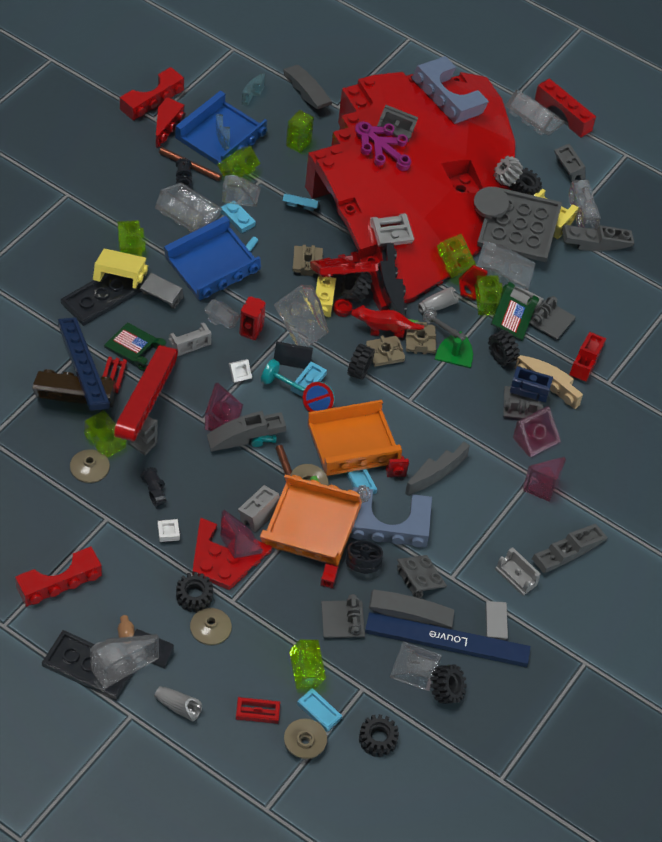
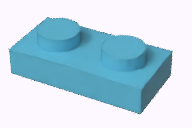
[283,193,320,211]
[220,200,256,234]
[291,362,327,396]

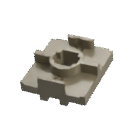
[293,245,323,276]
[405,322,436,354]
[366,335,405,367]

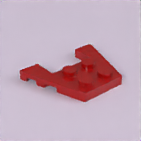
[310,251,378,277]
[192,518,272,590]

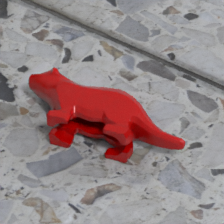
[351,305,424,338]

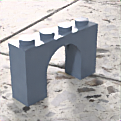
[412,56,489,124]
[349,487,432,547]

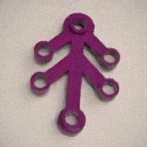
[355,122,411,171]

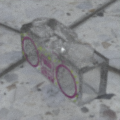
[568,180,601,230]

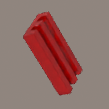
[102,356,127,393]
[236,697,280,724]

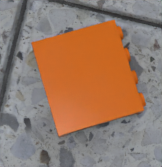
[308,400,402,476]
[260,474,362,566]

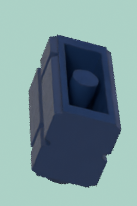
[510,366,553,403]

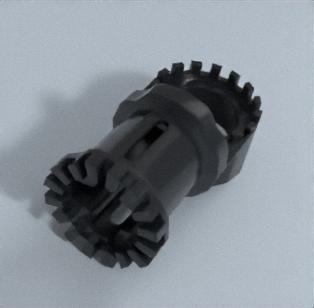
[176,158,192,194]
[140,467,167,507]

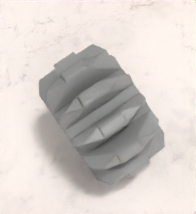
[493,156,523,186]

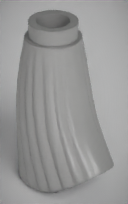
[418,287,459,314]
[154,686,202,722]

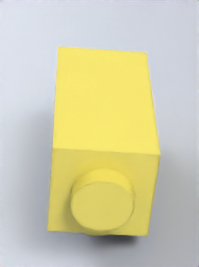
[313,275,336,317]

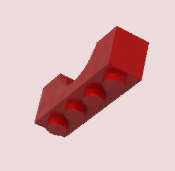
[120,67,184,121]
[535,78,596,138]
[15,546,102,606]

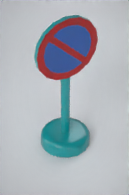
[261,359,335,412]

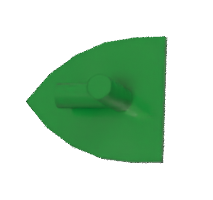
[435,331,473,368]

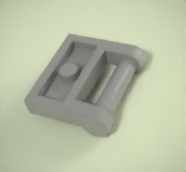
[370,213,414,247]

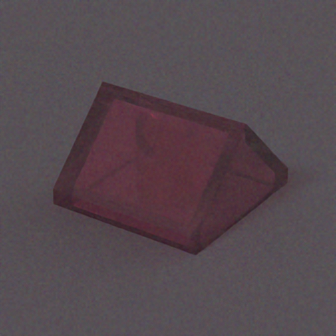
[205,383,243,431]
[513,406,561,457]
[523,457,566,502]
[220,510,264,558]

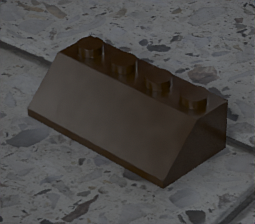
[32,369,116,407]

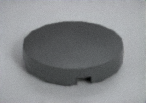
[474,187,509,219]

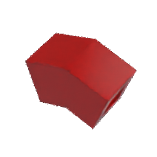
[321,563,339,589]

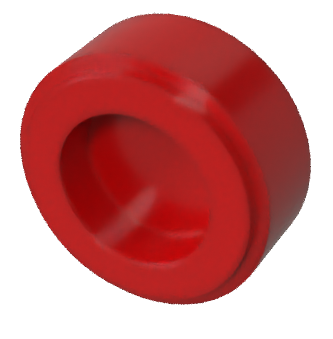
[333,299,352,317]

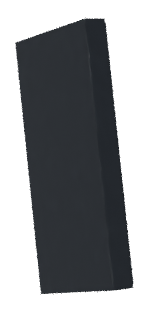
[61,273,142,326]
[42,630,137,701]

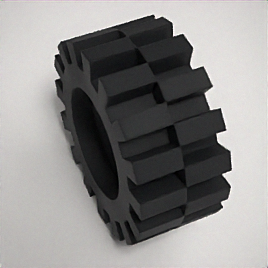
[509,168,542,196]
[340,272,372,302]
[488,330,520,366]
[347,343,375,380]
[176,572,213,612]
[430,664,467,704]
[359,714,399,757]

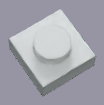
[229,359,252,382]
[158,519,180,542]

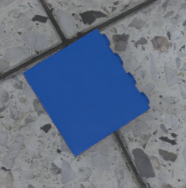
[175,91,267,169]
[164,216,261,301]

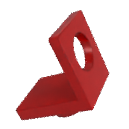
[459,265,488,301]
[386,456,409,477]

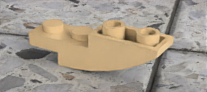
[515,355,583,409]

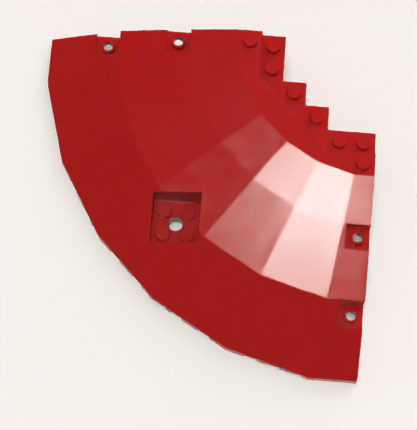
[305,72,515,311]

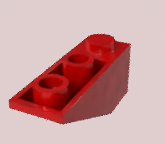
[156,97,186,148]

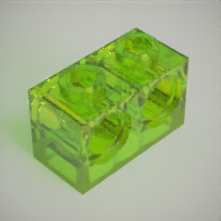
[286,110,314,153]
[217,146,260,183]
[118,220,146,257]
[437,234,477,278]
[475,275,502,315]
[84,410,126,458]
[289,639,326,689]

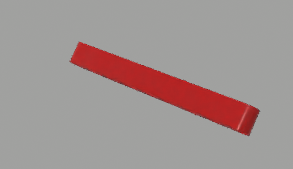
[114,345,178,441]

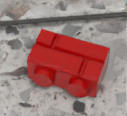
[239,296,266,340]

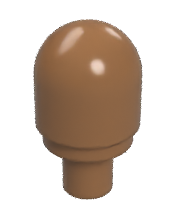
[118,615,135,643]

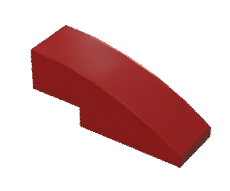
[569,332,607,382]

